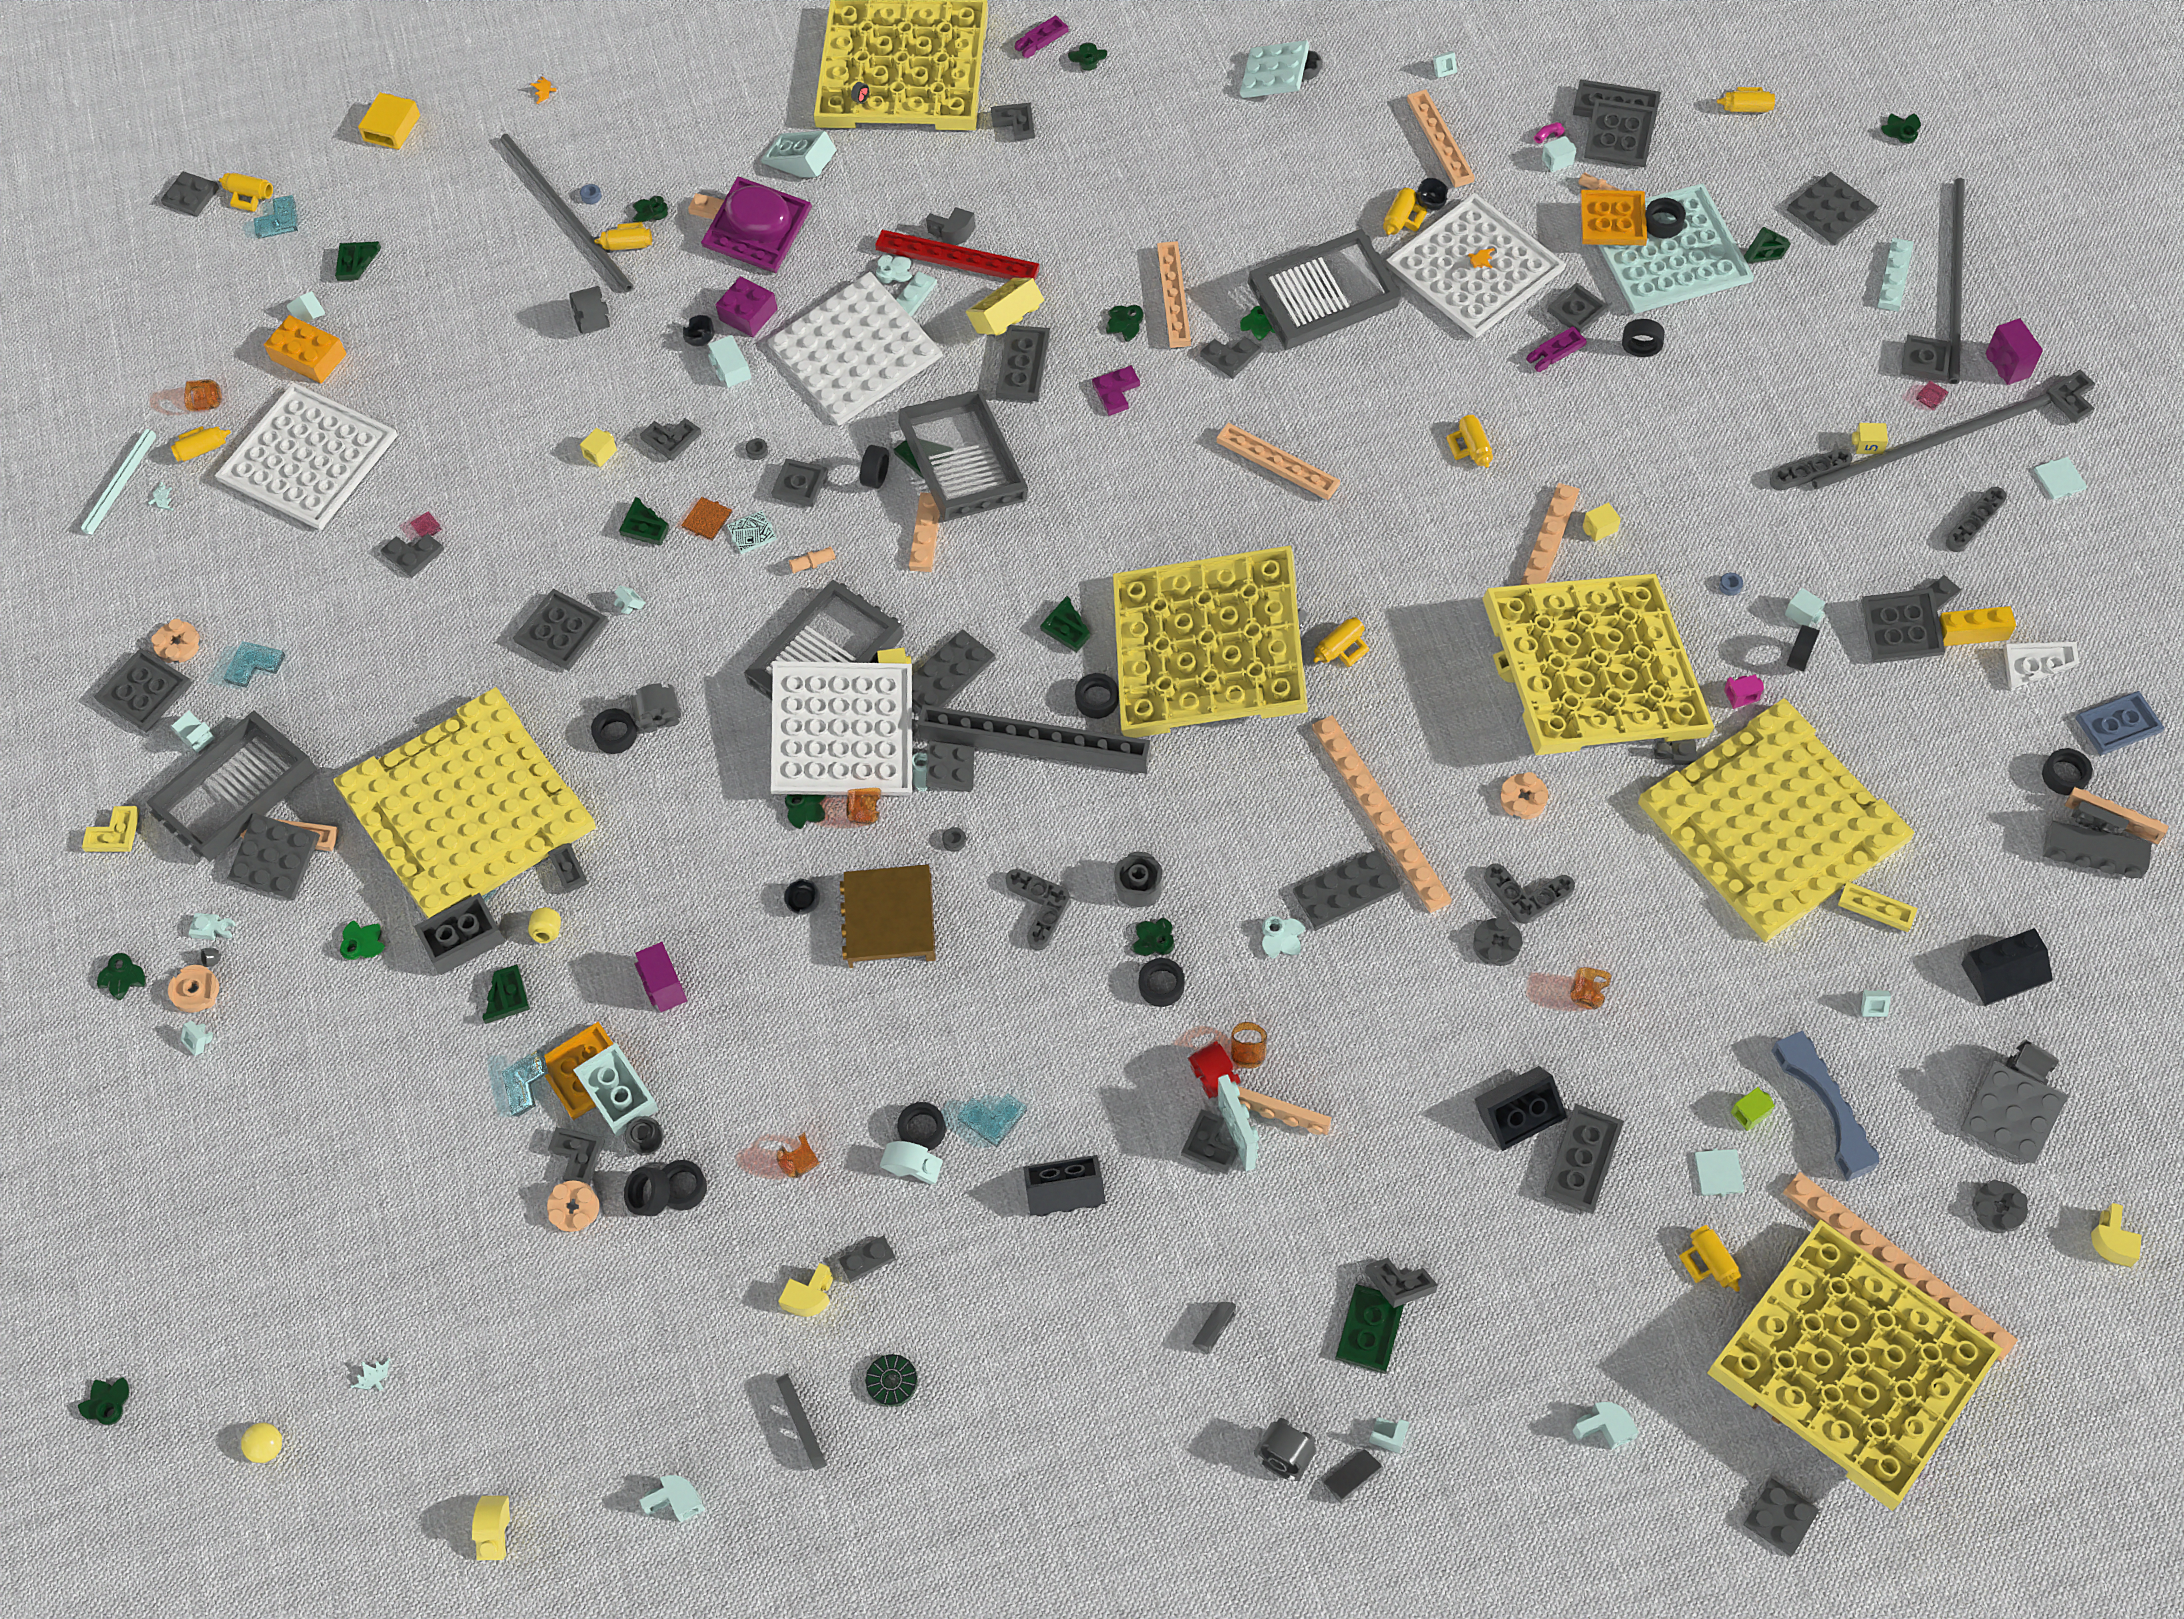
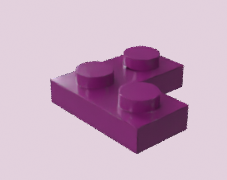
[1092,365,1140,416]

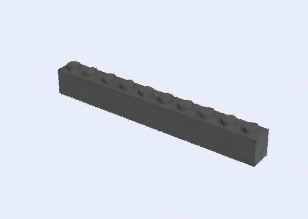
[917,705,1151,774]

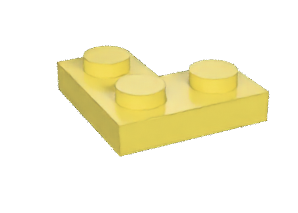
[82,806,140,852]

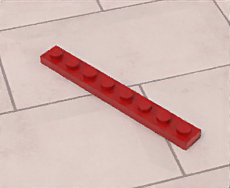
[875,229,1040,281]

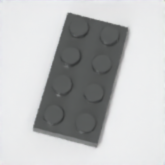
[1573,79,1661,128]
[996,325,1051,402]
[912,629,996,709]
[1293,849,1401,931]
[1544,1104,1624,1214]

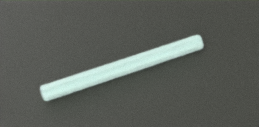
[81,429,156,535]

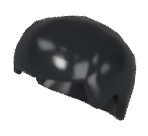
[1416,178,1448,211]
[683,315,715,347]
[784,878,820,915]

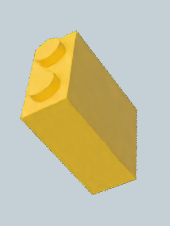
[358,92,420,150]

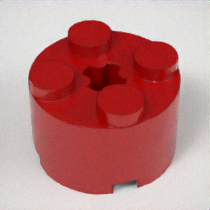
[1187,1040,1241,1099]

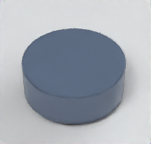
[580,184,602,205]
[1719,572,1743,596]

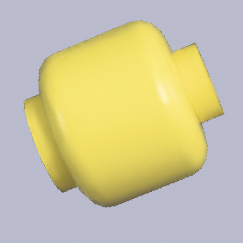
[528,907,561,943]

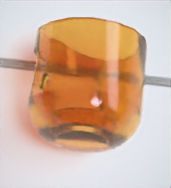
[184,379,222,412]
[846,788,881,826]
[1570,967,1612,1010]
[1231,1022,1267,1069]
[776,1131,820,1179]

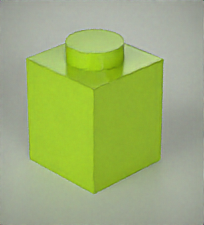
[1730,1087,1775,1132]

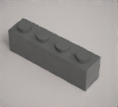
[2043,821,2152,879]

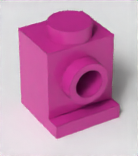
[1724,674,1764,709]

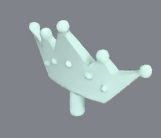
[148,482,174,511]
[350,1358,391,1391]

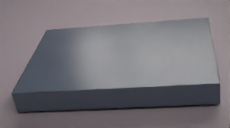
[2075,691,2165,756]

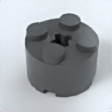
[569,286,610,334]
[630,683,681,733]
[1114,852,1163,907]
[2005,1039,2059,1085]
[1254,1418,1316,1481]

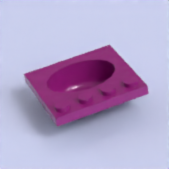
[701,176,812,274]

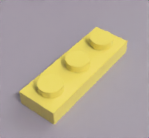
[1838,881,1918,932]

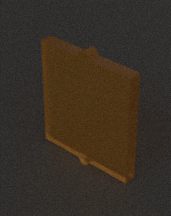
[681,497,733,541]

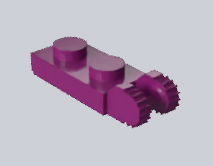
[1014,15,1069,59]
[1526,326,1587,372]

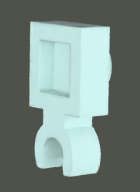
[189,913,236,940]

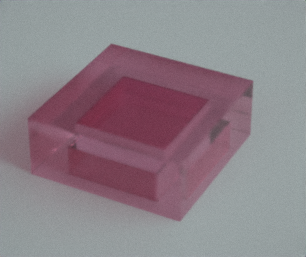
[1916,381,1949,411]
[410,511,442,538]

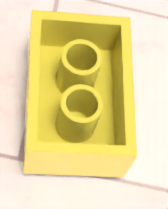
[965,278,1044,336]

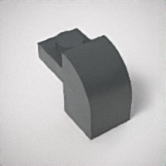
[926,207,976,245]

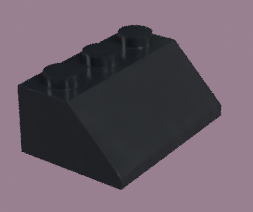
[1961,928,2053,1007]
[1474,1066,1567,1151]
[1023,1155,1106,1217]

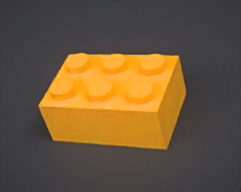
[263,315,347,384]

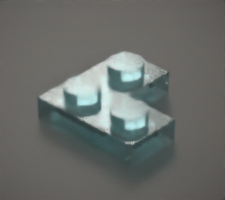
[254,195,298,239]
[223,641,286,688]
[502,1050,548,1117]
[957,1093,1028,1148]

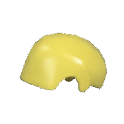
[241,1422,282,1463]

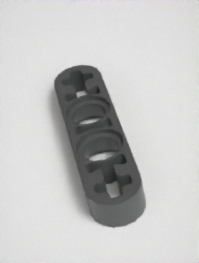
[1770,449,1853,491]
[1946,487,2007,552]
[776,1373,827,1471]

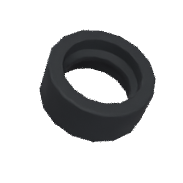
[1645,197,1686,239]
[1622,319,1665,357]
[860,445,889,489]
[1786,625,1820,672]
[1075,673,1119,719]
[591,708,637,754]
[2042,748,2093,796]
[1138,958,1185,1007]
[897,1102,946,1152]
[662,1159,707,1211]
[624,1167,670,1216]

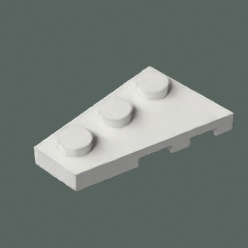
[2003,642,2079,690]

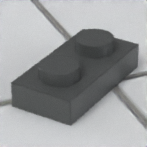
[1927,575,1961,611]
[548,843,589,893]
[839,1235,896,1284]

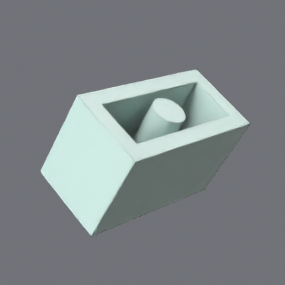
[708,335,751,388]

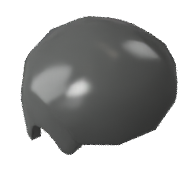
[1302,50,1323,80]
[624,1116,664,1156]

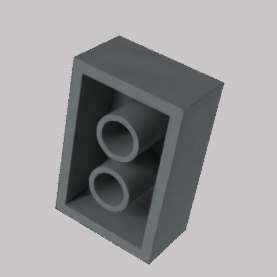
[414,893,506,976]

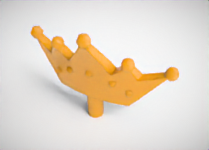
[530,76,557,104]
[1468,248,1495,268]

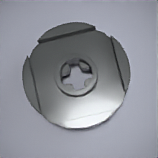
[1473,917,1523,966]
[1972,1180,2028,1233]

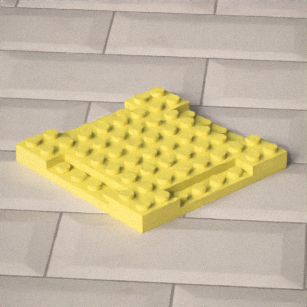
[814,0,988,130]
[1113,545,1308,738]
[1482,574,1714,755]
[333,687,596,919]
[1638,698,1915,943]
[1707,1219,2003,1511]

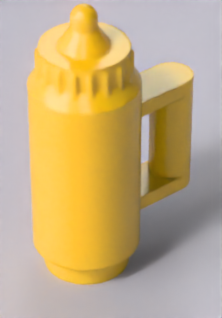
[1717,87,1775,112]
[219,173,273,212]
[1383,187,1427,235]
[594,222,652,251]
[1446,415,1493,468]
[170,426,231,462]
[1313,617,1369,667]
[1679,1225,1742,1292]

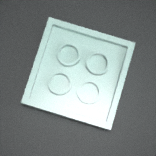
[1240,40,1309,98]
[1218,1074,1259,1171]

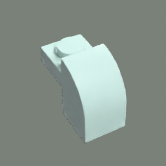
[170,711,215,753]
[879,1141,943,1184]
[1573,1402,1639,1450]
[639,1475,705,1522]

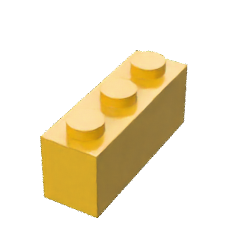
[1939,606,2017,646]

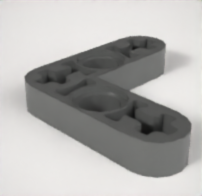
[1484,863,1575,924]
[1005,869,1070,951]

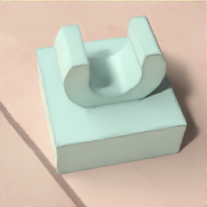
[1433,51,1457,78]
[614,585,646,614]
[1861,989,1891,1017]
[181,1021,213,1056]

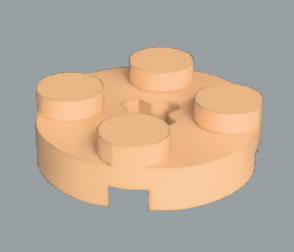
[151,619,200,663]
[1500,772,1548,819]
[168,965,219,1013]
[547,1181,599,1232]

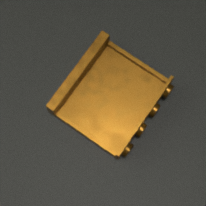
[840,864,936,968]

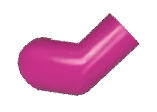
[1534,122,1565,144]

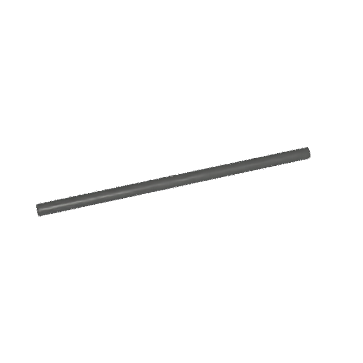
[500,134,633,292]
[1948,178,1965,385]
[1812,393,2052,490]

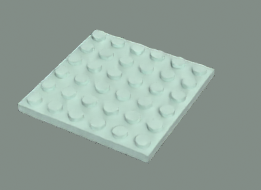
[1598,183,1754,314]

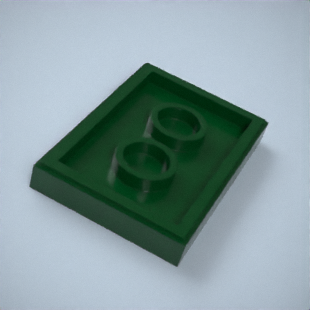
[1335,1284,1404,1374]

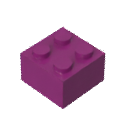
[715,276,778,337]
[1985,318,2043,385]
[634,942,688,1012]

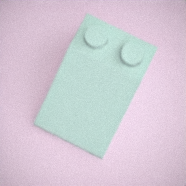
[761,130,836,178]
[573,1043,659,1137]

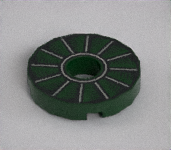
[865,1354,918,1407]

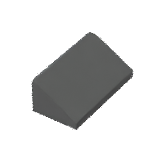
[1192,1302,1236,1354]
[1324,1449,1383,1504]

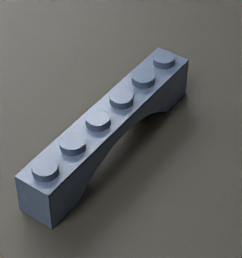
[1772,1031,1880,1181]

